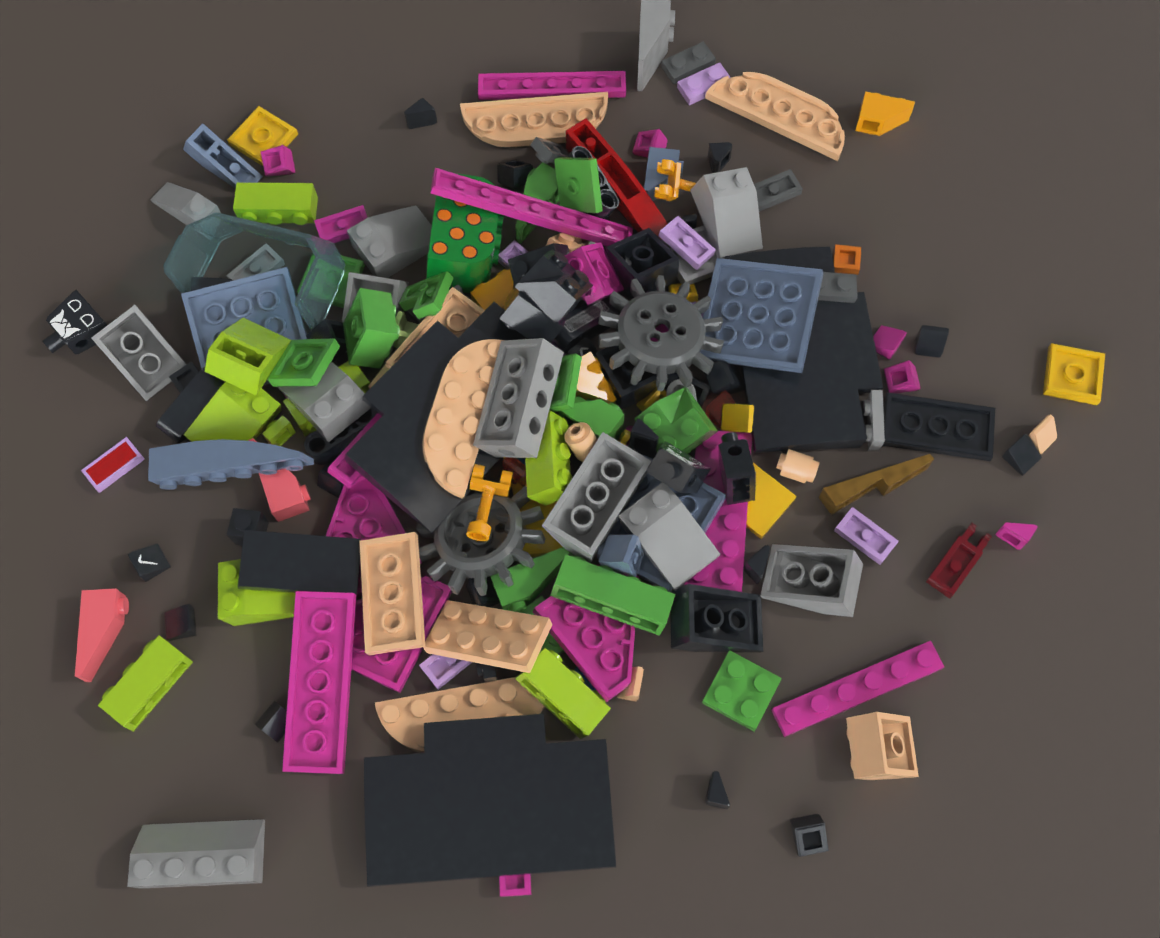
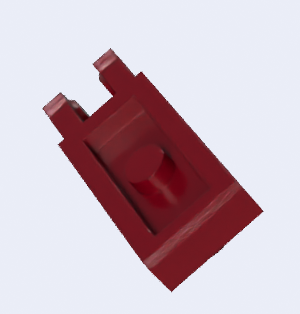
[926,523,992,599]

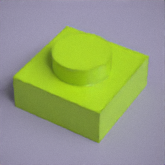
[262,415,296,446]

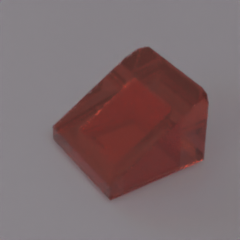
[705,390,736,429]

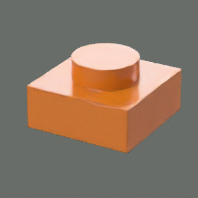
[833,244,861,275]

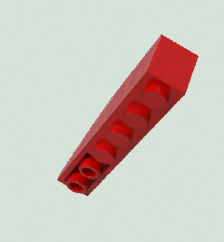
[566,118,668,240]

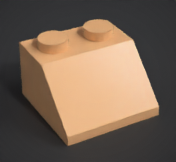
[846,712,919,780]

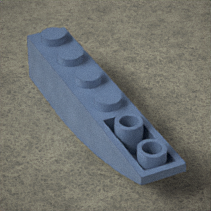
[148,439,314,490]

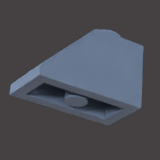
[644,147,684,201]
[597,535,644,577]

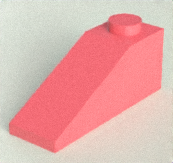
[248,438,311,522]
[75,588,129,682]

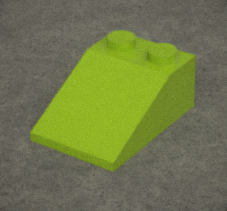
[184,382,282,442]
[218,559,296,626]

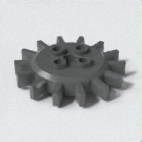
[598,275,724,391]
[416,480,545,596]

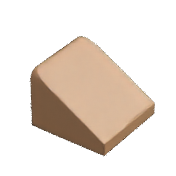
[1028,414,1057,454]
[616,666,644,702]

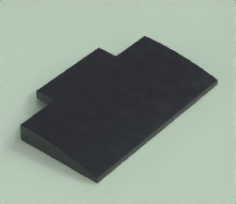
[724,247,883,453]
[345,302,526,534]
[364,714,616,887]

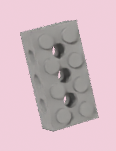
[473,338,564,458]

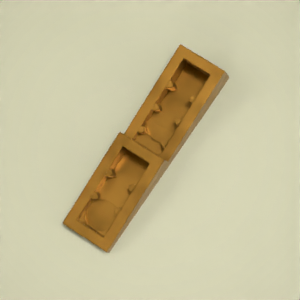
[819,454,934,515]

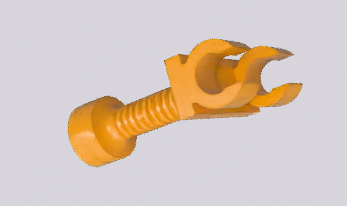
[654,159,696,202]
[466,464,513,541]

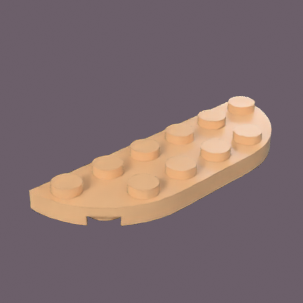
[705,72,845,161]
[460,92,608,147]
[422,339,504,499]
[375,677,545,753]

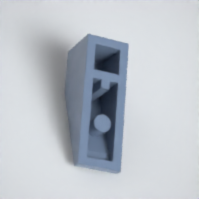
[183,123,263,188]

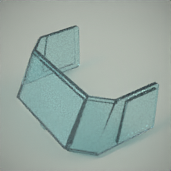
[163,212,345,331]

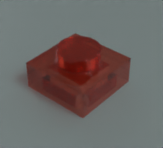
[502,457,527,487]

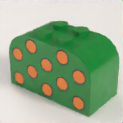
[426,173,504,293]

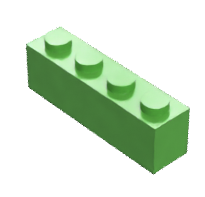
[550,554,675,636]

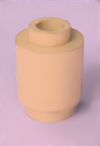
[564,422,598,462]
[776,449,820,483]

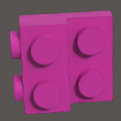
[565,242,624,305]

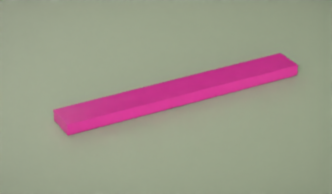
[430,168,633,246]

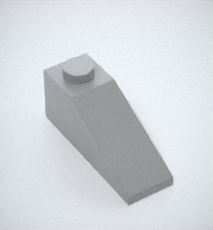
[150,182,225,240]

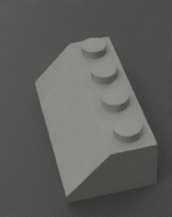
[542,432,652,563]
[127,819,265,889]

